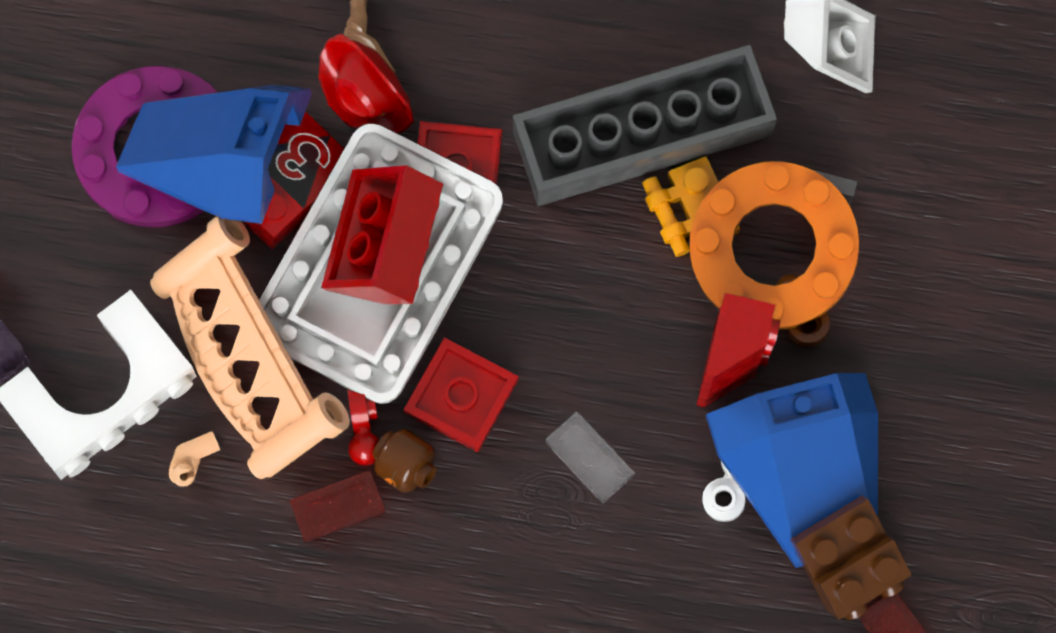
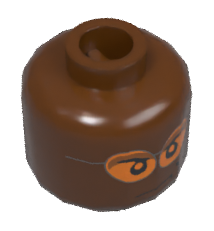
[372,429,437,493]

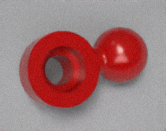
[347,389,379,466]

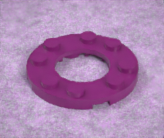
[72,66,217,227]

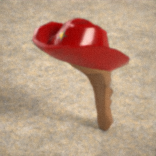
[319,0,414,134]

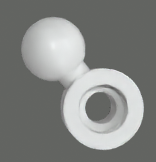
[702,461,746,522]

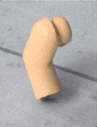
[169,431,220,487]

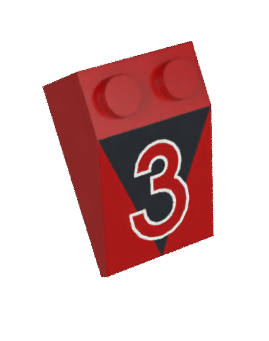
[243,111,344,249]

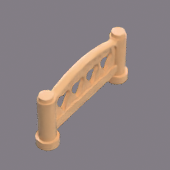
[150,216,350,479]

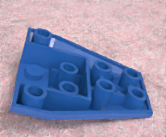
[116,85,312,224]
[706,373,878,568]

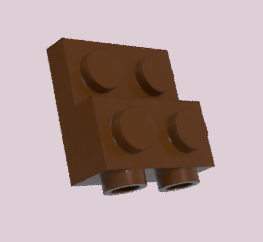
[790,496,912,620]

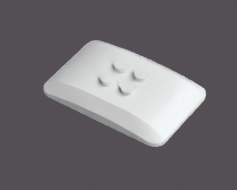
[259,124,503,404]

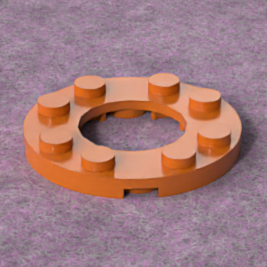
[690,161,859,330]

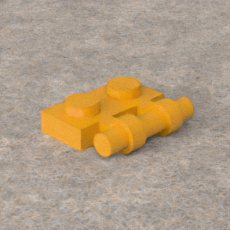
[642,156,740,257]

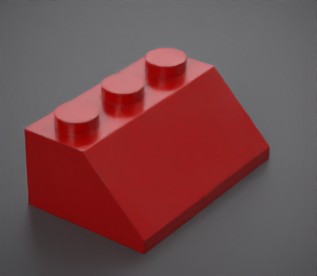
[321,165,443,304]
[696,292,781,407]

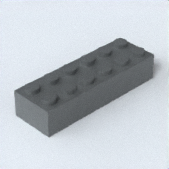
[513,45,777,206]

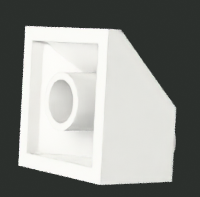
[784,0,875,93]

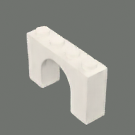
[0,290,197,480]

